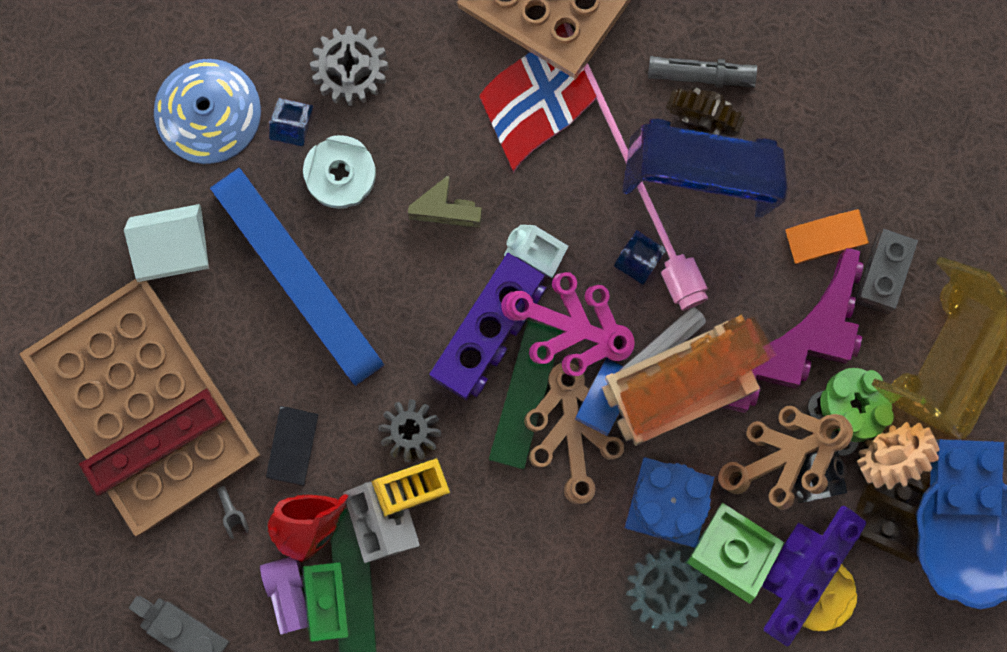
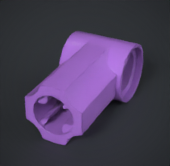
[260,557,308,634]

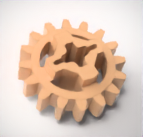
[857,422,940,489]

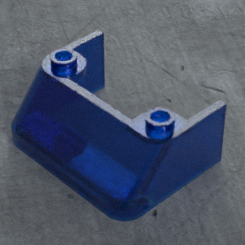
[622,119,788,217]

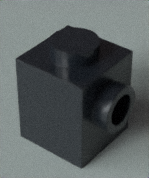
[794,450,847,504]

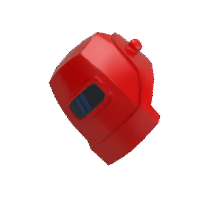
[268,494,349,561]

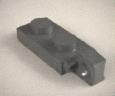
[129,596,230,652]

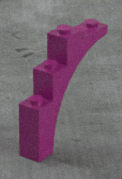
[722,248,864,413]

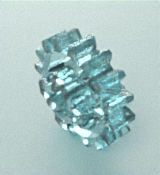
[626,549,707,631]

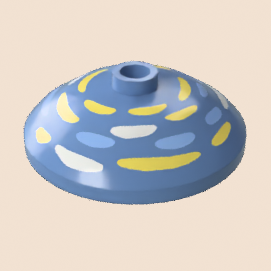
[154,59,261,164]

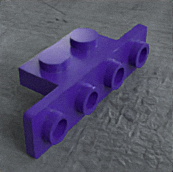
[762,506,866,646]

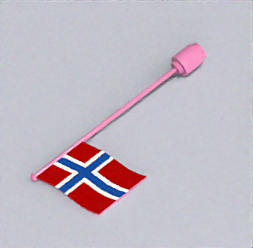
[479,23,708,311]

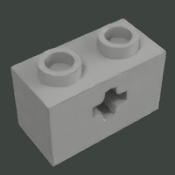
[343,480,420,563]

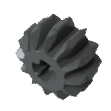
[379,399,441,462]

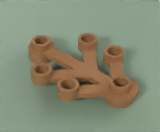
[524,363,624,505]
[718,406,853,510]

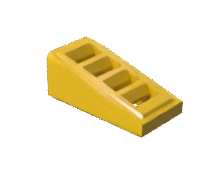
[371,458,450,516]

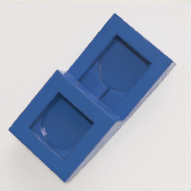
[575,358,623,436]

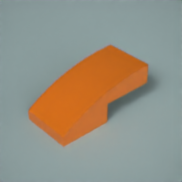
[785,209,869,264]

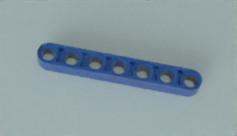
[210,167,384,386]

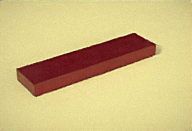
[79,388,227,496]

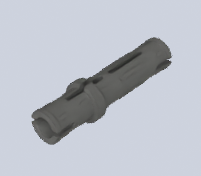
[648,56,757,88]

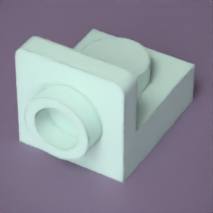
[504,225,568,278]

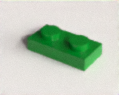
[302,563,348,642]

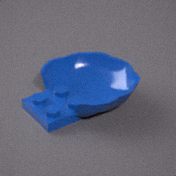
[916,439,1007,609]

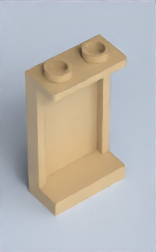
[602,321,760,446]

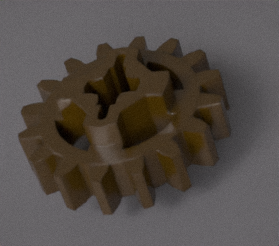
[666,87,745,138]

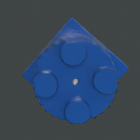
[624,457,715,548]

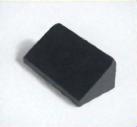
[266,406,319,486]

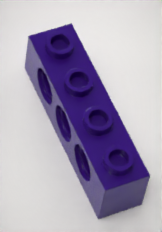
[429,252,546,401]

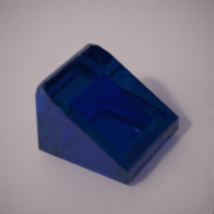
[269,98,313,146]
[614,230,666,285]

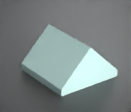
[124,204,209,282]

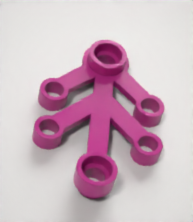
[501,272,635,376]

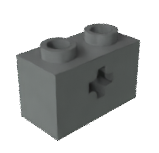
[855,229,918,315]

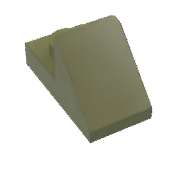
[408,176,482,228]

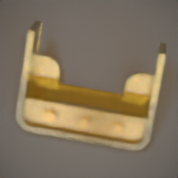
[871,256,1007,440]

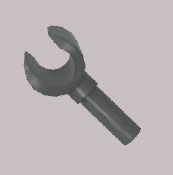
[217,486,249,539]

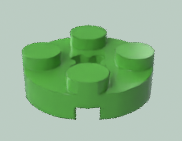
[820,368,894,442]

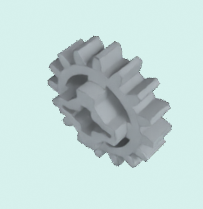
[310,26,389,106]

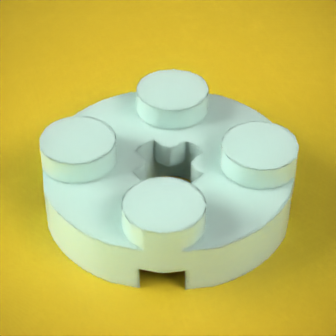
[303,135,376,209]

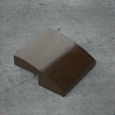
[854,478,930,563]

